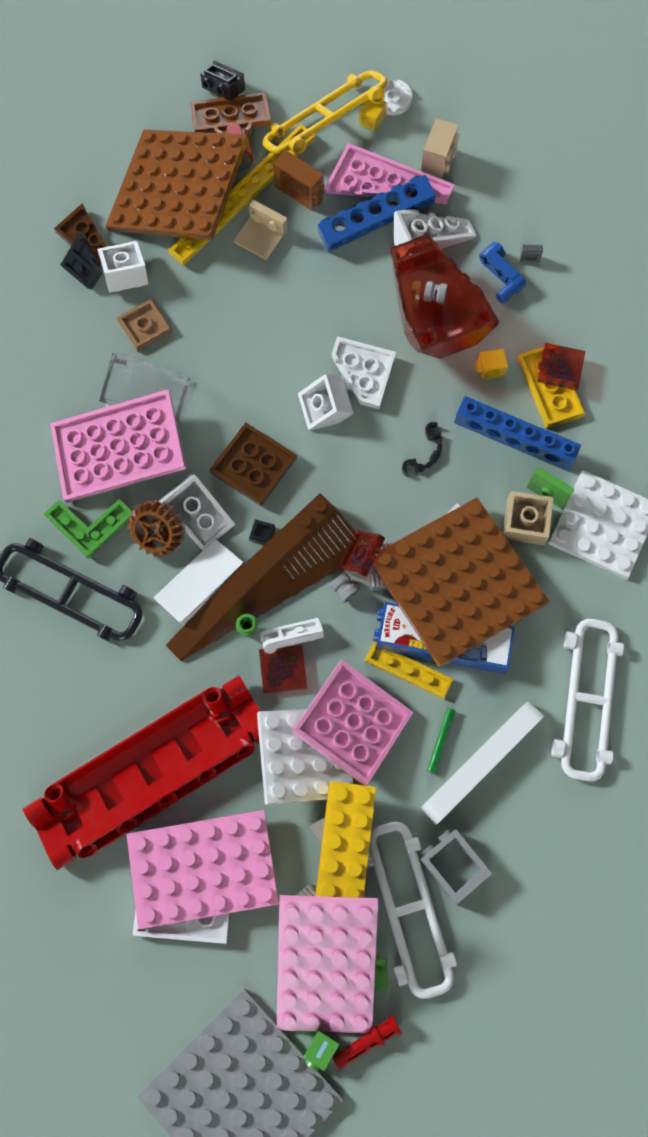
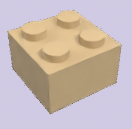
[421,118,460,180]
[503,491,553,546]

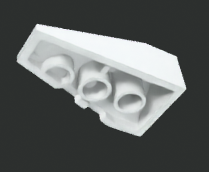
[394,209,477,259]

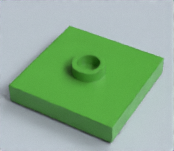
[526,467,574,510]

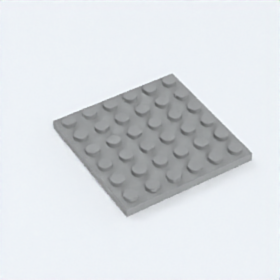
[137,989,343,1137]

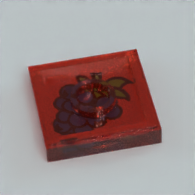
[537,343,586,390]
[338,530,385,577]
[259,645,307,694]

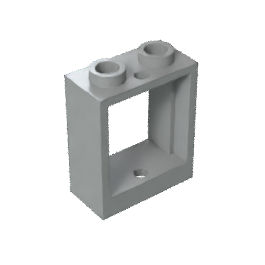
[419,829,492,904]

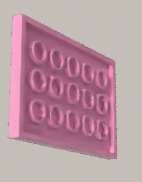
[50,389,187,503]
[127,810,279,929]
[276,895,378,1033]

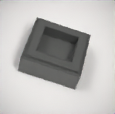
[520,244,543,262]

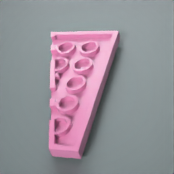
[324,143,455,205]

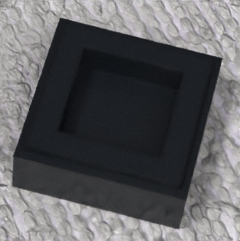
[249,519,275,545]

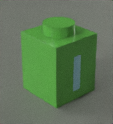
[303,1030,339,1071]

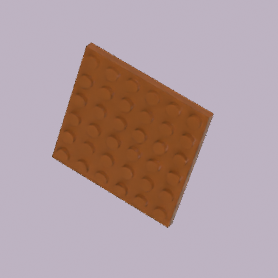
[105,129,249,240]
[369,498,550,668]

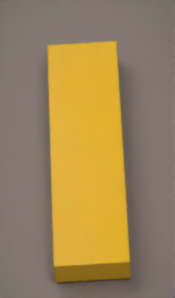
[365,642,454,700]

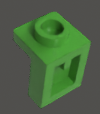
[374,954,388,990]

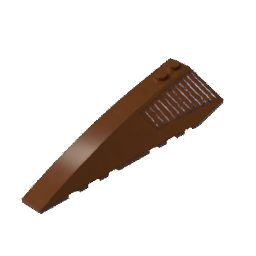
[165,493,363,661]

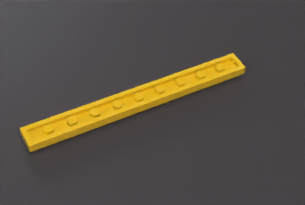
[168,124,315,266]

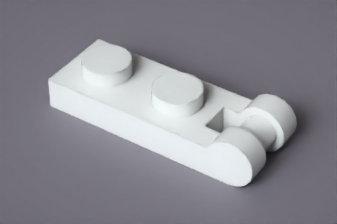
[260,618,324,654]

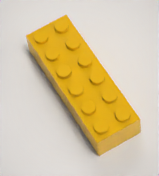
[315,781,376,898]

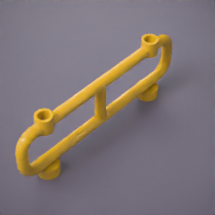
[262,71,388,155]

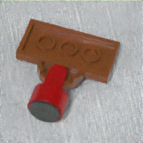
[190,92,271,172]

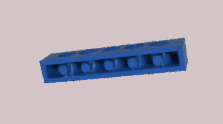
[318,174,436,252]
[454,396,581,472]

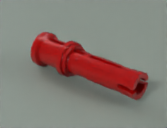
[332,1014,403,1071]

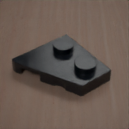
[60,233,102,289]

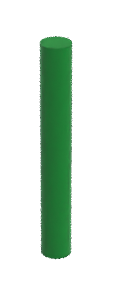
[427,708,455,774]

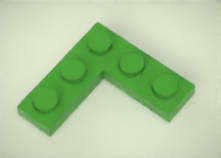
[44,499,132,559]

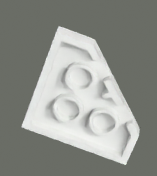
[332,336,396,409]

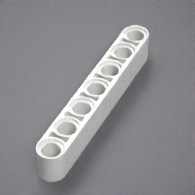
[420,700,544,825]

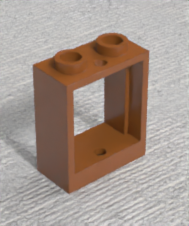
[273,150,324,211]

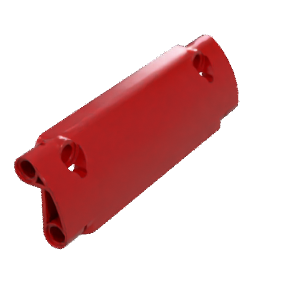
[22,675,261,871]

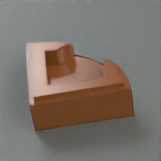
[411,281,421,310]

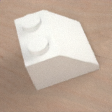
[98,241,148,293]
[298,374,354,430]

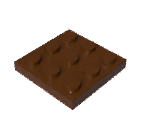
[209,422,297,506]

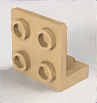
[234,200,288,260]

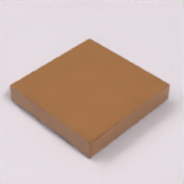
[116,299,172,352]

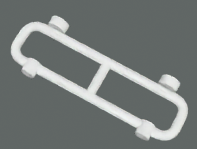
[551,619,624,781]
[367,822,457,999]

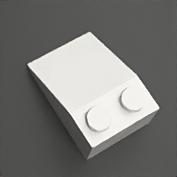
[160,474,235,551]

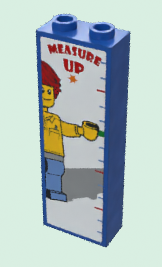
[373,602,515,674]

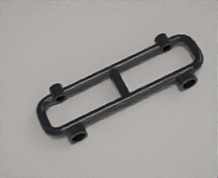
[0,538,143,641]

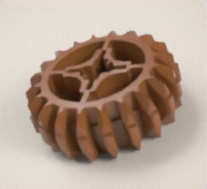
[127,499,186,557]

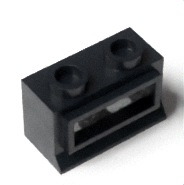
[200,60,245,101]

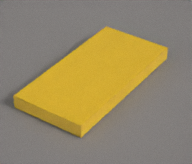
[516,343,585,429]

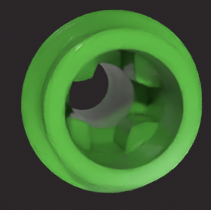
[236,614,258,637]

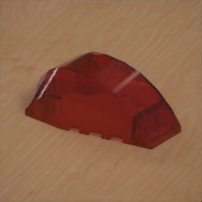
[391,234,499,359]

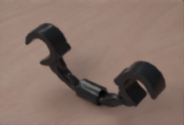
[402,422,442,477]

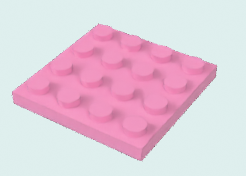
[292,660,413,786]

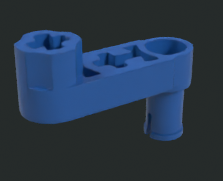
[479,242,527,304]

